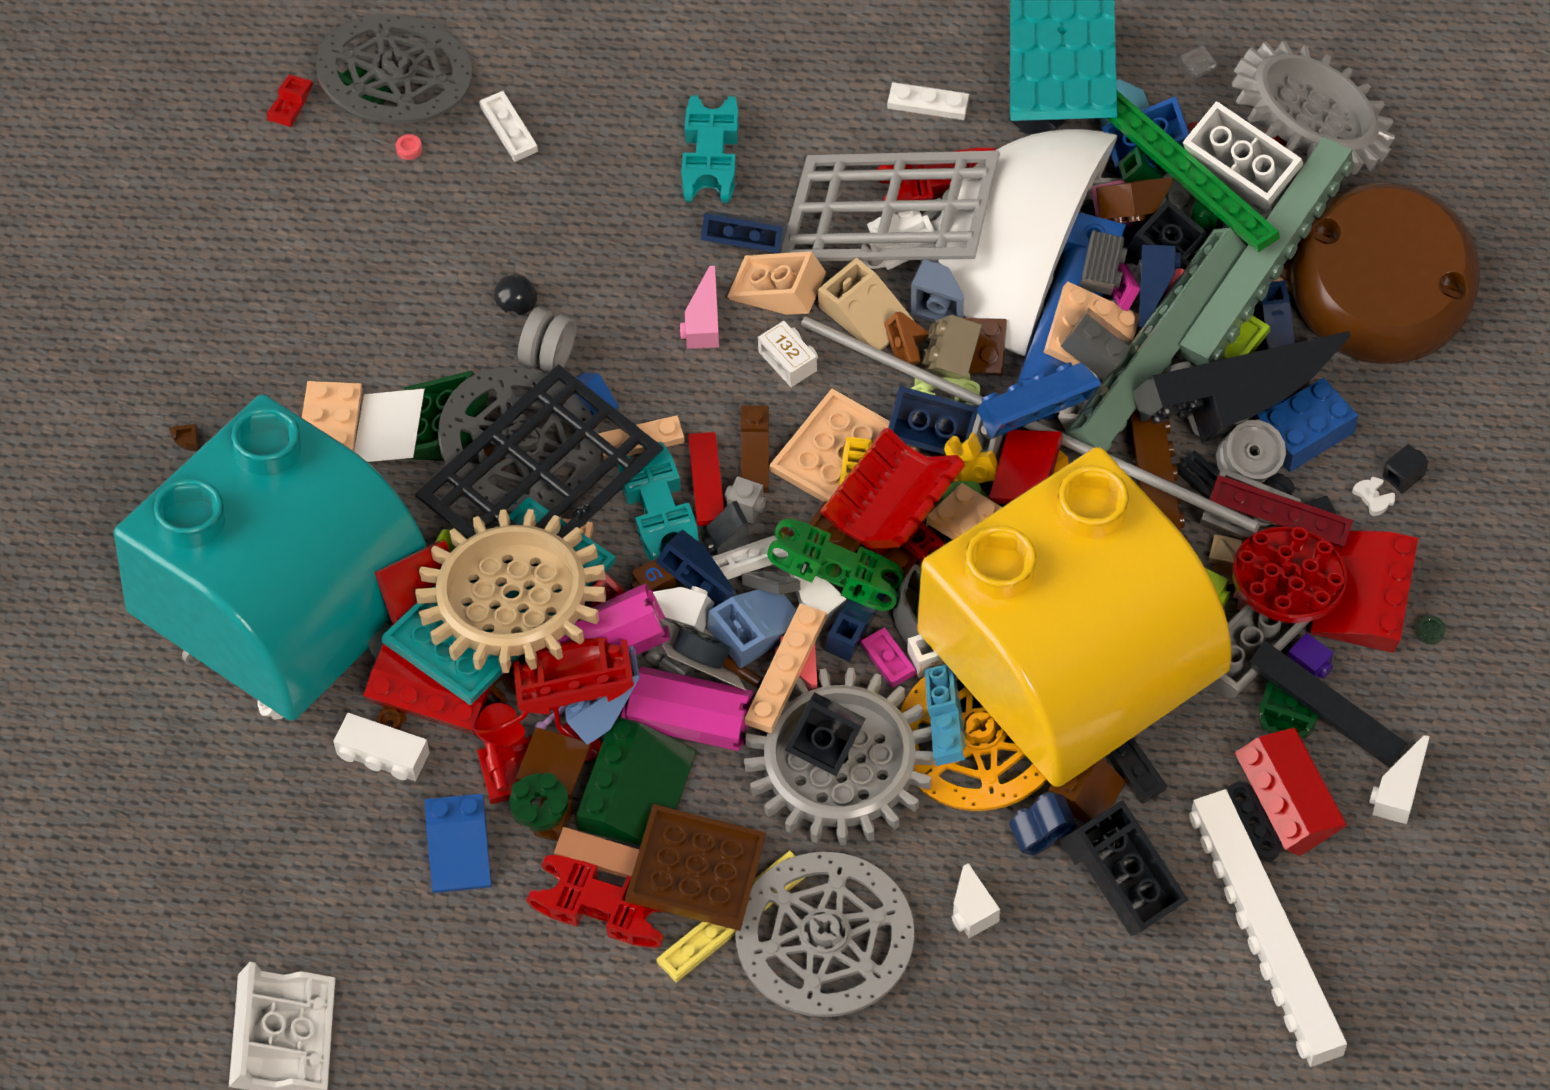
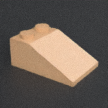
[727,251,826,315]

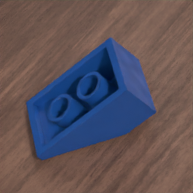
[425,794,491,893]

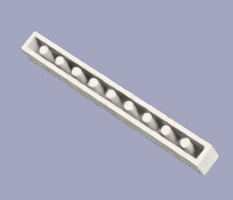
[1189,789,1347,1067]

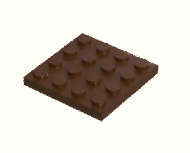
[625,804,766,931]

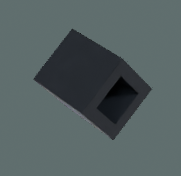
[1382,443,1429,494]

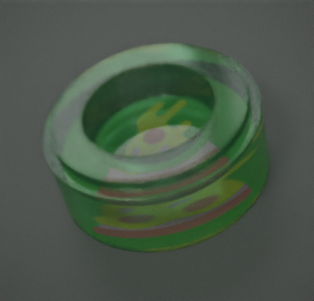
[1416,615,1445,645]

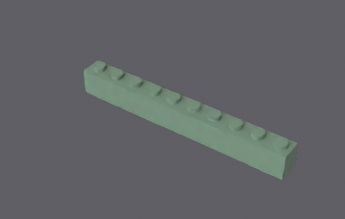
[1180,137,1354,365]
[1066,228,1247,451]

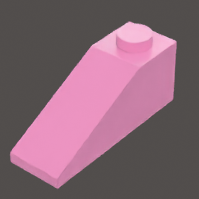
[680,266,719,349]

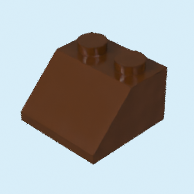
[1096,177,1173,223]
[1048,758,1125,823]

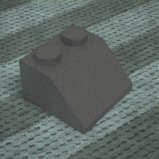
[1060,307,1132,380]

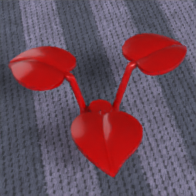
[473,661,602,762]

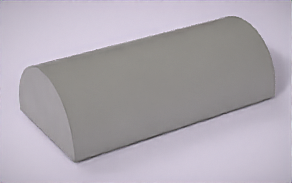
[1208,604,1309,698]

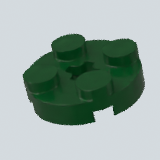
[509,772,569,831]

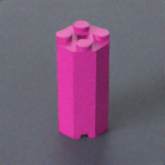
[540,583,670,655]
[621,666,753,751]

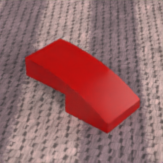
[267,74,313,127]

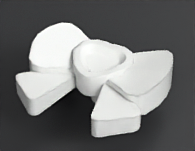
[1352,477,1395,516]

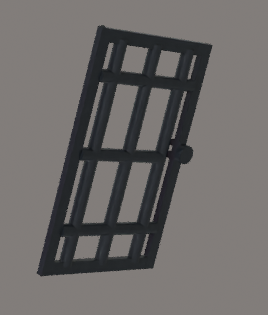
[415,364,664,567]

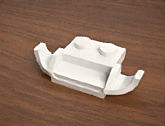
[862,211,944,270]

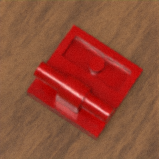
[477,736,532,805]

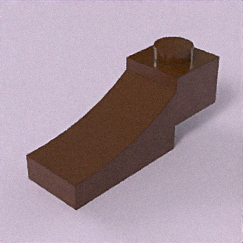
[741,405,769,493]

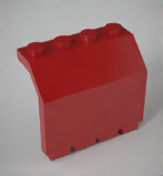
[820,428,965,549]

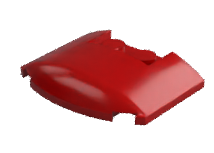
[513,638,634,714]

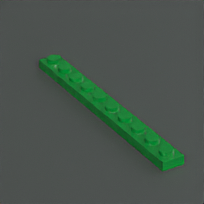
[1106,89,1280,253]

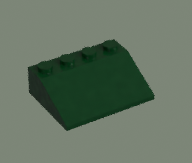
[577,717,697,846]

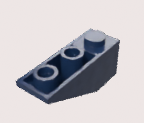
[1256,280,1295,350]
[824,587,886,662]

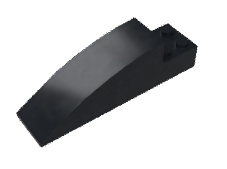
[1133,331,1351,443]

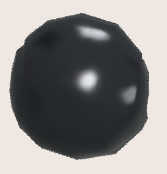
[494,274,537,315]

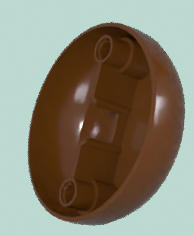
[1290,182,1480,364]

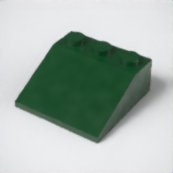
[403,370,489,461]

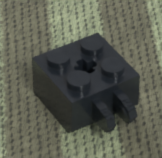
[1127,199,1207,270]

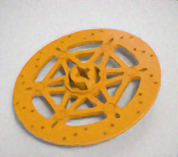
[900,664,1048,811]

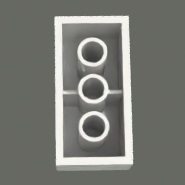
[1183,101,1304,213]

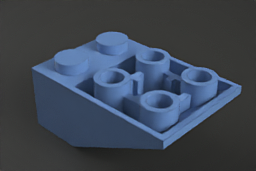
[707,589,797,669]
[565,645,640,745]

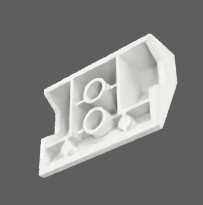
[229,962,335,1090]

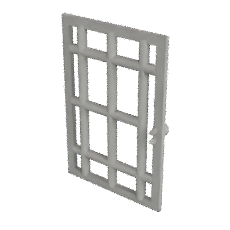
[781,151,1000,266]

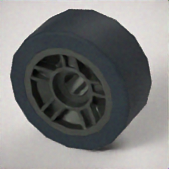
[673,626,730,669]

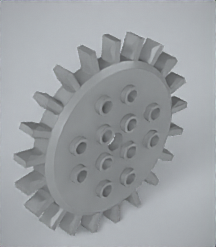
[1232,41,1395,175]
[744,668,936,845]

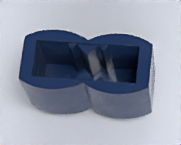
[1009,792,1077,856]

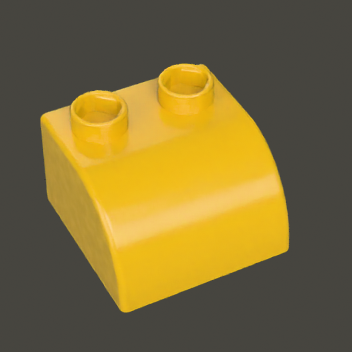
[917,447,1232,787]

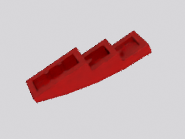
[688,432,724,526]

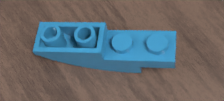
[925,664,966,766]

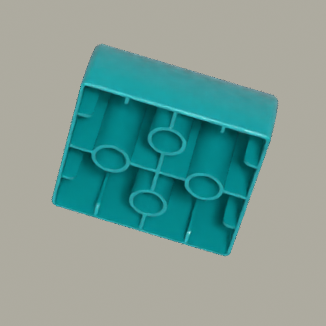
[114,394,427,721]

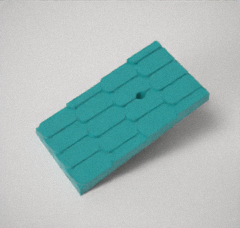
[1010,0,1117,121]

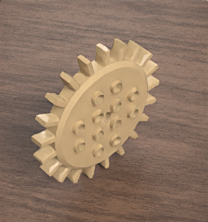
[416,509,606,673]

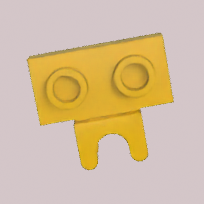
[944,433,998,484]

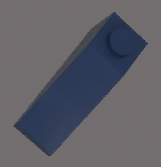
[1139,245,1181,329]
[656,529,737,608]

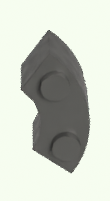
[893,564,921,644]

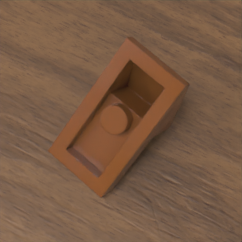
[884,311,929,373]

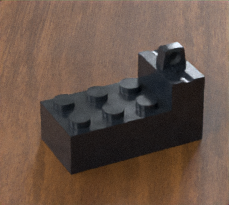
[1059,800,1188,936]

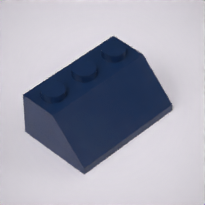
[888,386,978,456]

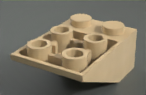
[818,257,914,350]

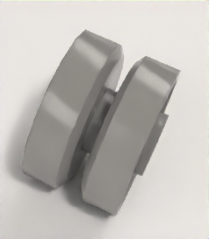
[518,307,577,373]
[1216,420,1286,483]

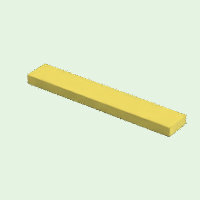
[656,851,805,983]

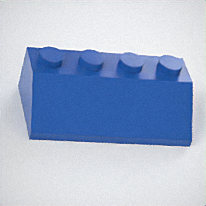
[977,362,1101,440]

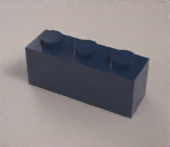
[700,210,788,253]

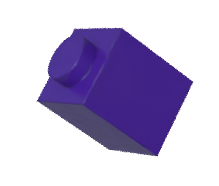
[1288,633,1334,679]

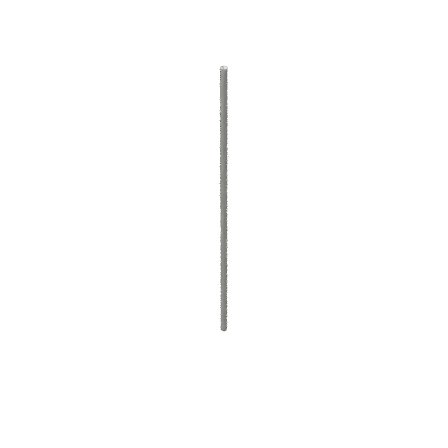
[801,316,1260,533]

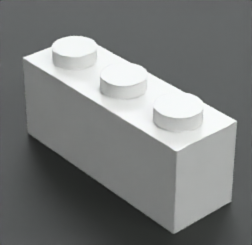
[333,713,430,781]

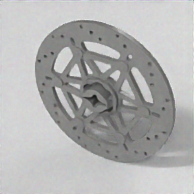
[736,852,914,1017]

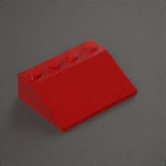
[1310,531,1418,653]
[363,623,493,735]

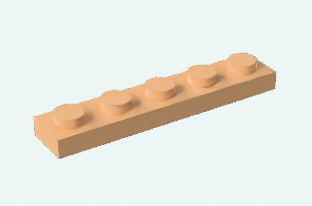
[745,604,827,733]

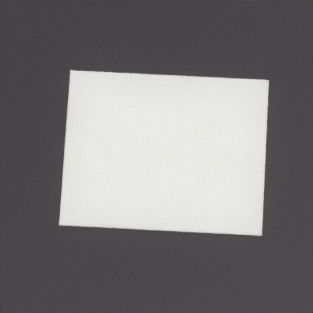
[354,389,424,462]

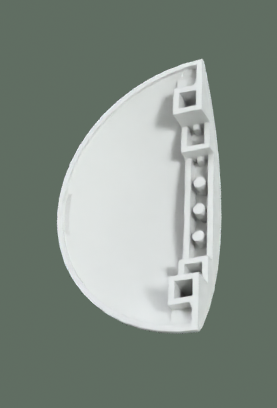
[939,129,1117,357]

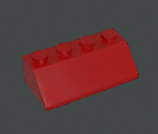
[1235,728,1348,856]

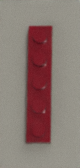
[1210,475,1353,548]

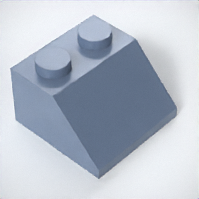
[911,259,964,322]

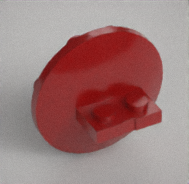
[1232,527,1347,623]

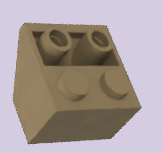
[921,315,982,379]

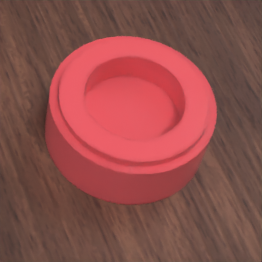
[396,134,422,160]

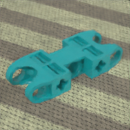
[681,95,739,204]
[618,441,699,561]

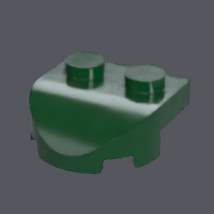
[1258,681,1319,740]

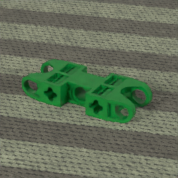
[767,518,904,611]

